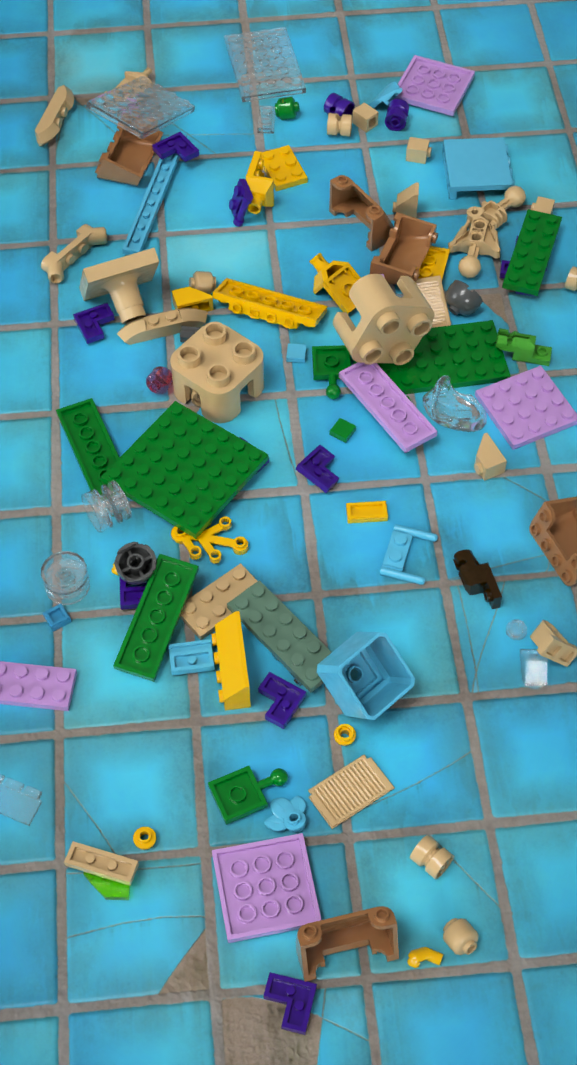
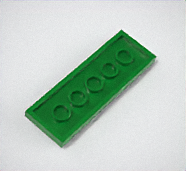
[502,209,562,296]
[56,398,119,501]
[113,554,199,682]

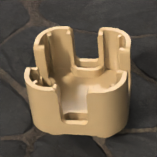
[333,274,434,365]
[170,322,264,423]

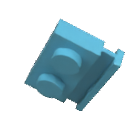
[168,639,215,676]

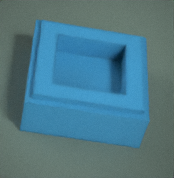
[43,603,72,632]

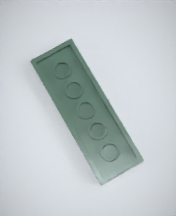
[227,580,332,693]

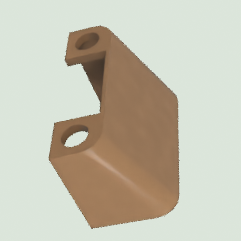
[95,115,164,186]
[529,496,577,586]

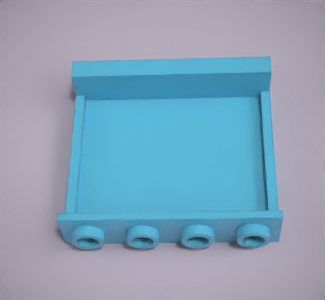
[442,137,515,200]

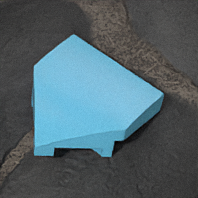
[369,81,403,108]

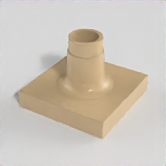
[79,247,159,324]

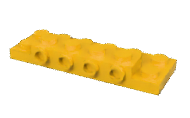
[212,278,328,329]

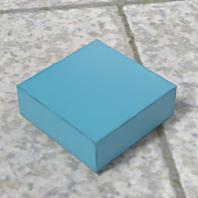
[286,343,306,363]

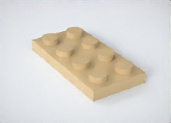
[180,563,257,640]

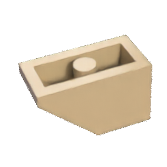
[392,183,419,218]
[474,433,507,481]

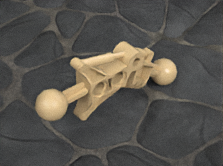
[448,186,526,278]

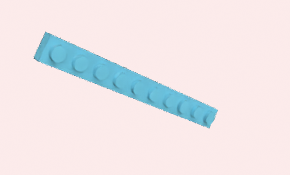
[122,132,187,255]

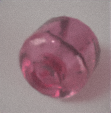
[146,366,173,395]

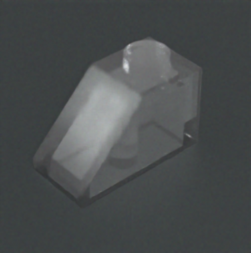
[520,649,548,689]

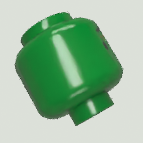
[275,97,300,120]

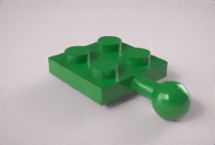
[312,345,351,399]
[208,766,288,825]

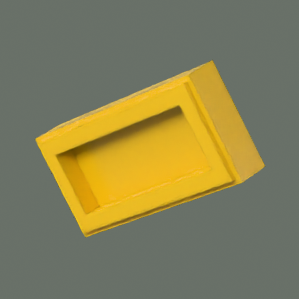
[346,501,388,524]

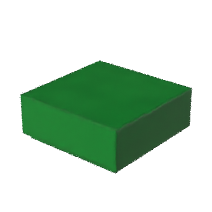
[329,418,356,443]

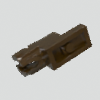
[453,550,502,609]

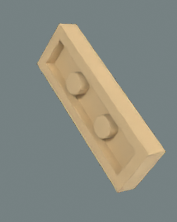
[64,841,139,886]

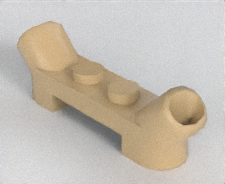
[41,224,107,283]

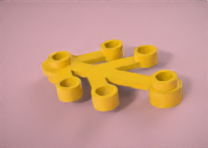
[171,516,248,564]

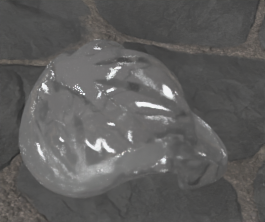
[423,375,487,432]

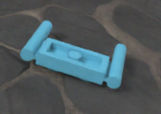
[380,524,438,585]

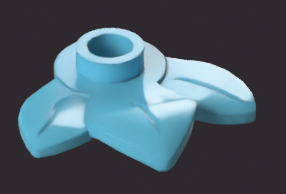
[264,796,306,833]

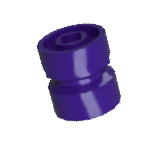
[324,93,355,116]
[385,99,409,131]

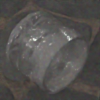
[81,480,132,533]

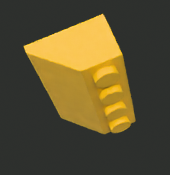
[211,611,251,711]

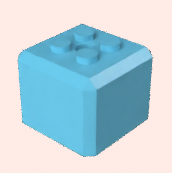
[317,632,415,720]

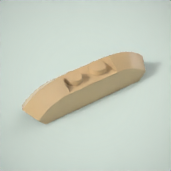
[35,85,74,147]
[117,308,208,345]

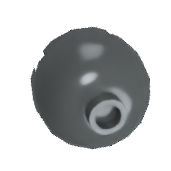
[446,280,483,316]
[114,542,157,585]

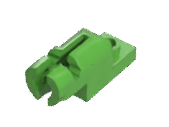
[495,328,552,366]

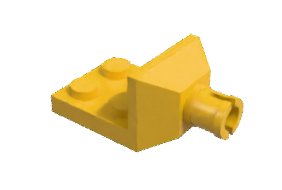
[246,151,274,214]
[309,253,361,314]

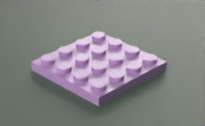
[394,55,475,116]
[475,366,577,450]
[212,833,321,943]

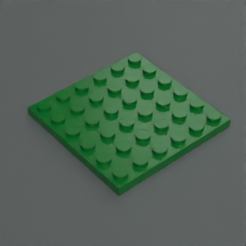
[101,401,269,539]

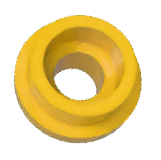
[334,724,356,746]
[133,827,156,850]

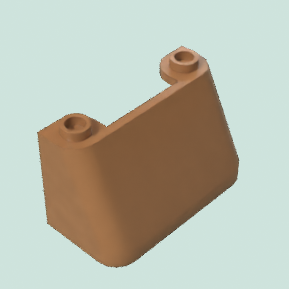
[329,175,394,252]
[370,212,438,285]
[295,906,399,982]

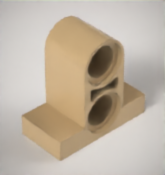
[530,620,577,667]

